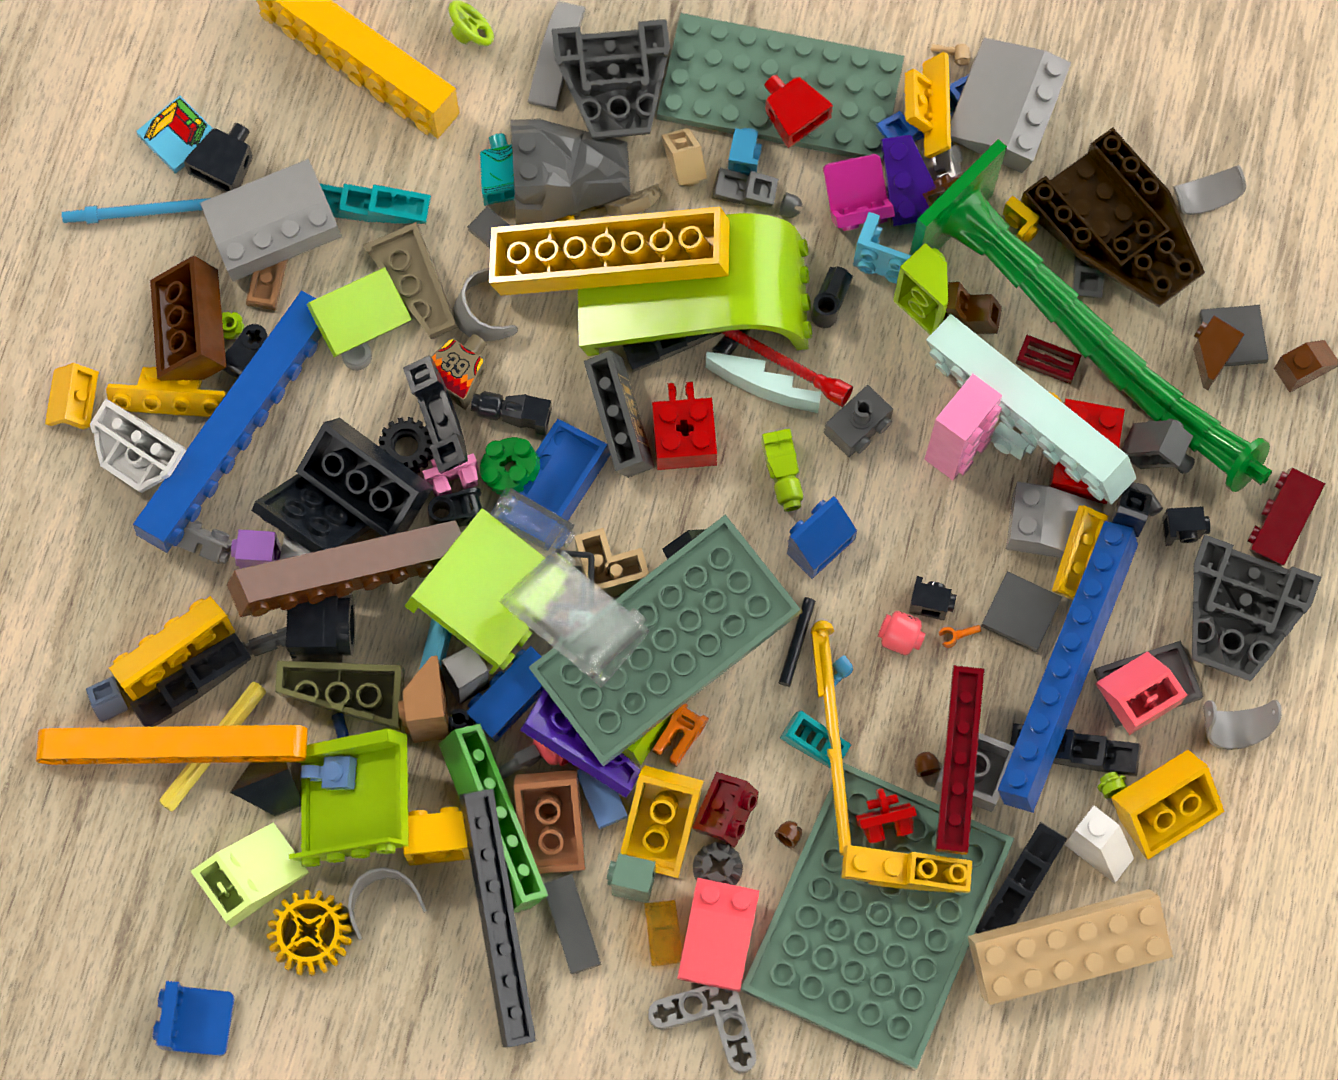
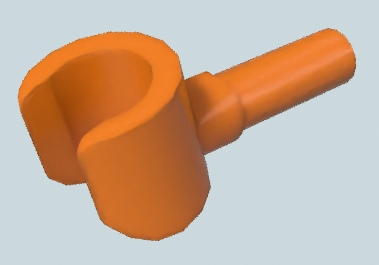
[939,625,981,648]

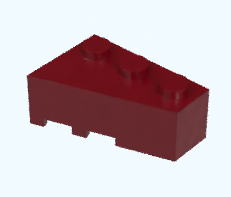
[1247,468,1326,566]

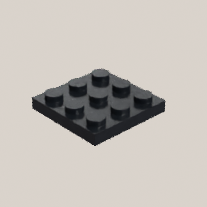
[251,474,371,553]

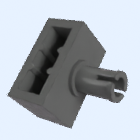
[824,384,893,457]
[1121,419,1195,474]

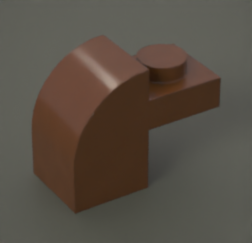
[944,282,1002,334]

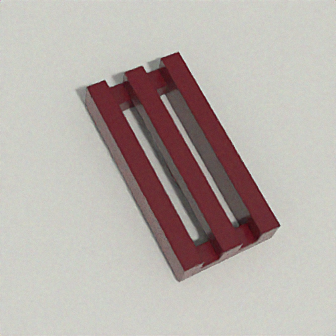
[1015,334,1082,384]

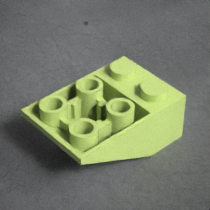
[190,822,309,928]

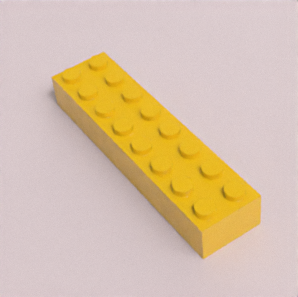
[256,0,460,139]
[489,206,730,296]

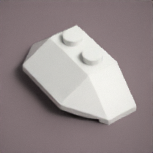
[90,399,186,493]

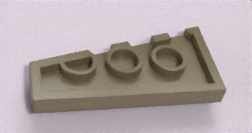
[363,222,458,339]

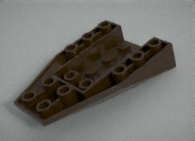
[1021,127,1205,308]

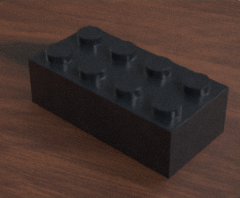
[295,418,434,536]

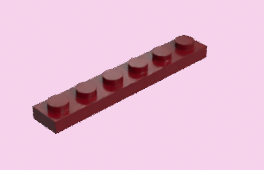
[935,665,985,855]

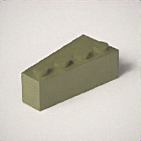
[275,661,404,731]

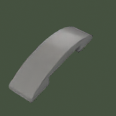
[528,1,586,110]

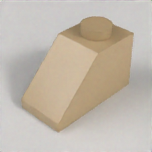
[661,128,707,186]

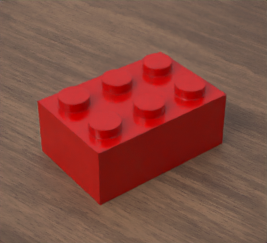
[1049,398,1125,504]

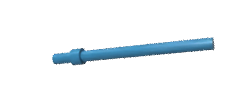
[62,198,211,224]

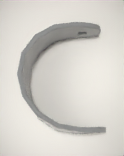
[1173,165,1246,215]
[453,268,518,341]
[1203,700,1282,750]
[348,867,426,940]

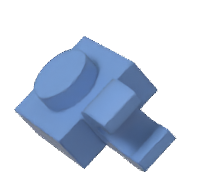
[301,756,357,790]

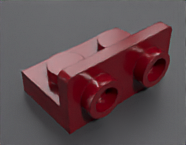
[692,772,759,848]

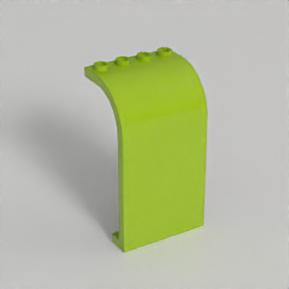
[578,213,812,356]

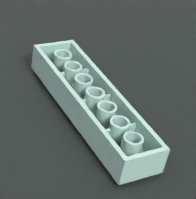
[926,314,1136,505]

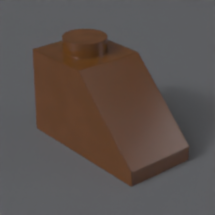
[1193,316,1244,390]
[1274,340,1338,393]

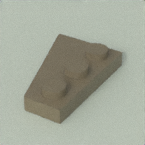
[605,184,662,216]

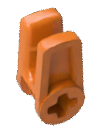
[652,703,709,767]

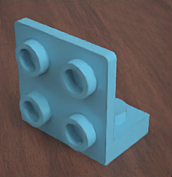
[853,212,911,284]

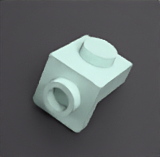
[991,422,1037,460]

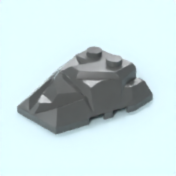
[552,19,670,139]
[510,119,631,225]
[1191,535,1322,681]

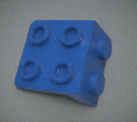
[153,981,235,1056]

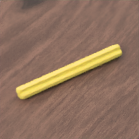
[159,682,266,811]

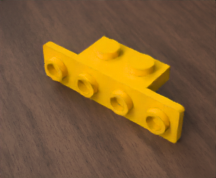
[904,52,951,159]
[106,367,226,417]

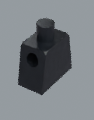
[184,123,253,192]

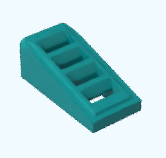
[780,710,852,768]

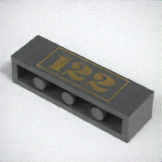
[584,350,655,478]

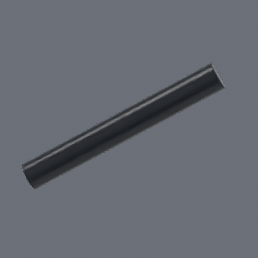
[778,597,816,687]

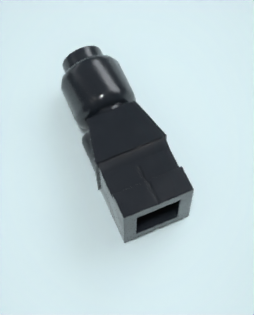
[471,391,552,436]

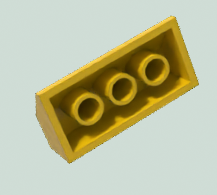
[109,596,235,701]

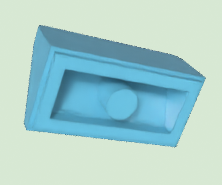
[419,619,452,670]

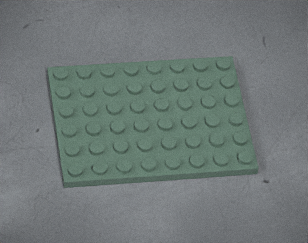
[741,763,1014,1070]

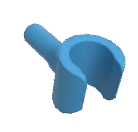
[832,655,853,686]

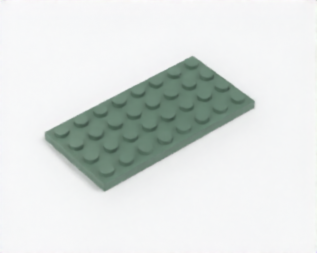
[657,13,905,163]
[529,514,802,766]

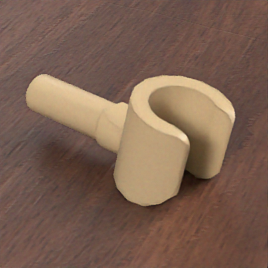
[931,43,970,66]

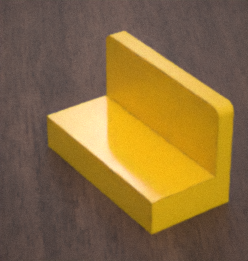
[45,363,99,430]

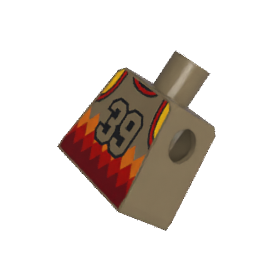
[431,334,487,410]

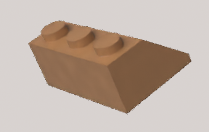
[398,656,450,743]

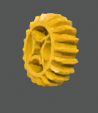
[266,890,353,976]

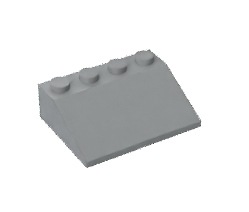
[950,37,1071,173]
[200,159,342,281]

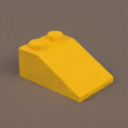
[620,765,704,878]

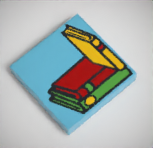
[136,96,213,174]

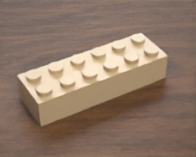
[968,889,1173,1005]

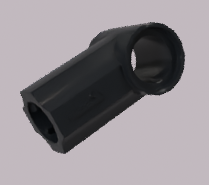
[811,266,853,328]

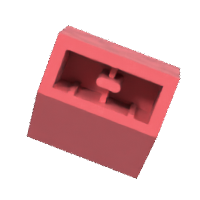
[1095,652,1187,735]

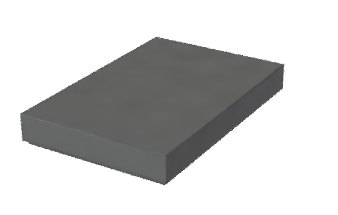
[1094,640,1203,728]

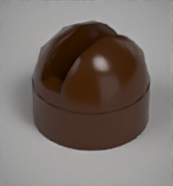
[914,752,941,777]
[774,821,802,849]

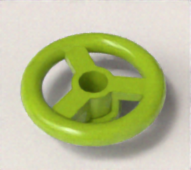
[448,0,494,46]

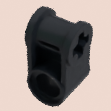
[223,324,268,379]
[428,488,482,527]

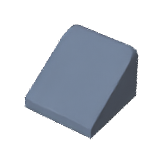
[86,676,128,722]

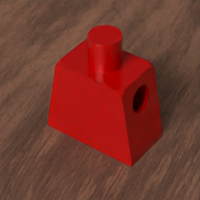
[764,75,833,148]

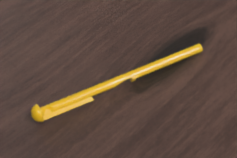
[811,620,851,856]

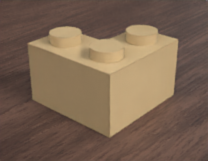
[574,528,649,602]

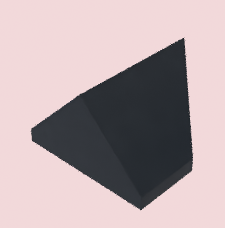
[229,762,301,817]

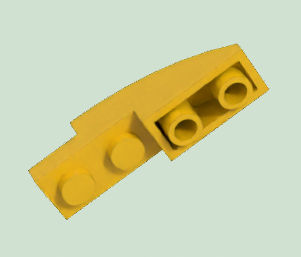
[841,845,972,893]

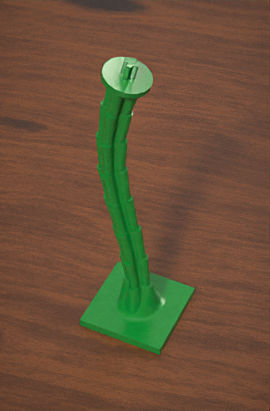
[909,139,1272,492]

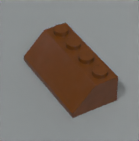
[150,255,226,381]

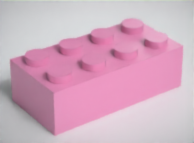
[924,374,1002,480]

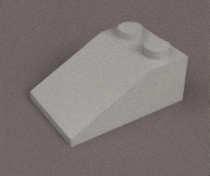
[1006,482,1103,558]

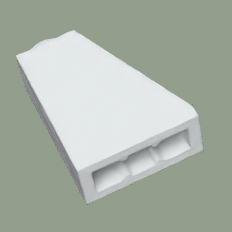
[1065,806,1134,883]

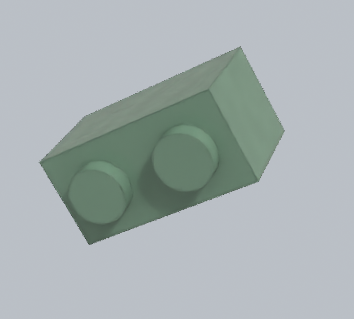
[607,853,656,904]

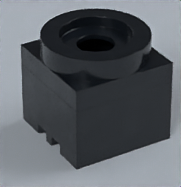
[286,594,356,663]

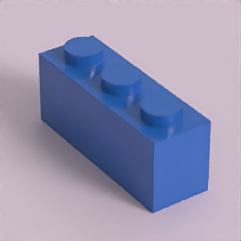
[466,646,544,743]

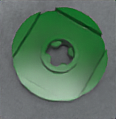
[480,437,540,496]

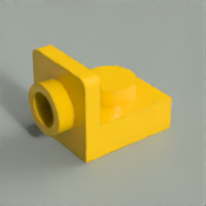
[1002,195,1040,243]

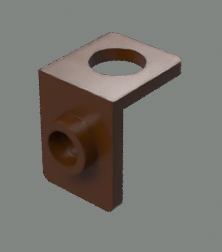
[922,172,964,207]

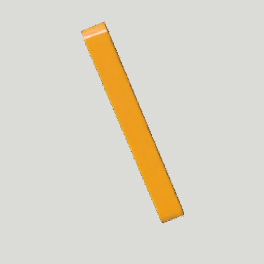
[36,725,308,765]

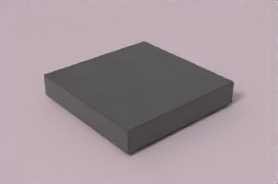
[1199,305,1269,367]
[981,571,1062,652]

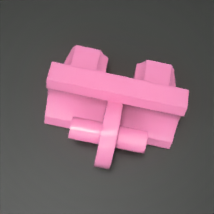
[422,453,479,497]

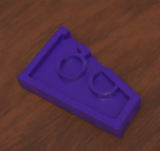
[880,135,940,226]

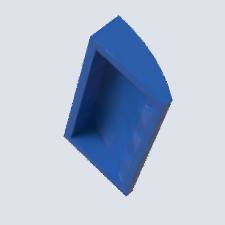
[494,419,611,551]

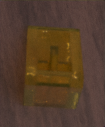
[644,900,682,967]

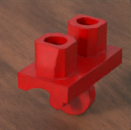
[855,788,917,843]

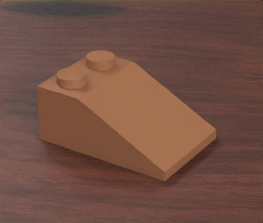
[513,770,585,874]

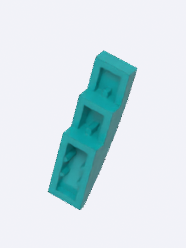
[319,183,431,224]

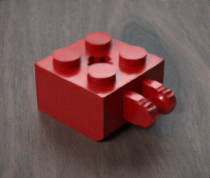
[652,381,717,470]

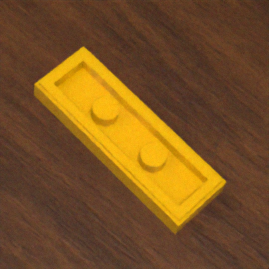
[1052,505,1109,600]

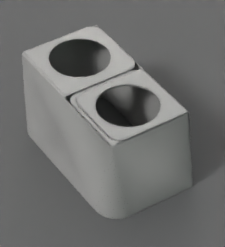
[441,647,489,704]

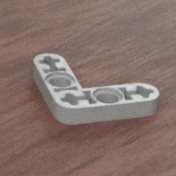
[648,985,756,1073]

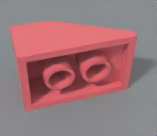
[677,878,760,992]

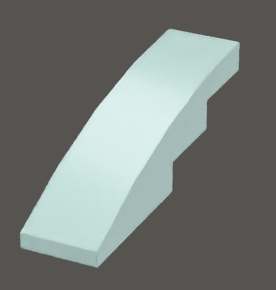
[705,352,821,413]

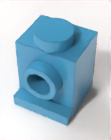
[728,128,762,175]

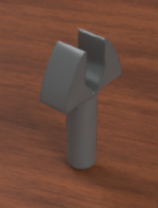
[498,744,543,780]

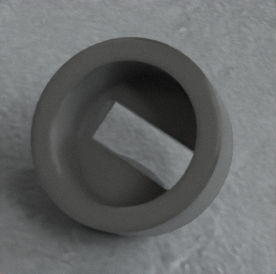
[779,192,803,217]

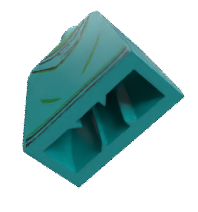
[480,133,515,206]

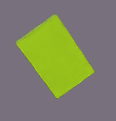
[306,267,412,357]

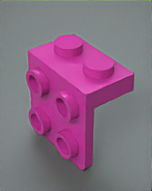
[823,154,895,231]

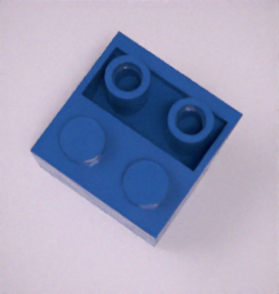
[787,496,857,579]

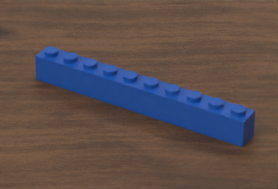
[133,290,322,553]
[998,521,1138,813]

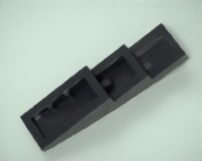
[622,331,726,372]
[130,633,251,727]
[1010,723,1141,776]
[975,821,1067,933]

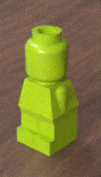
[761,428,804,512]

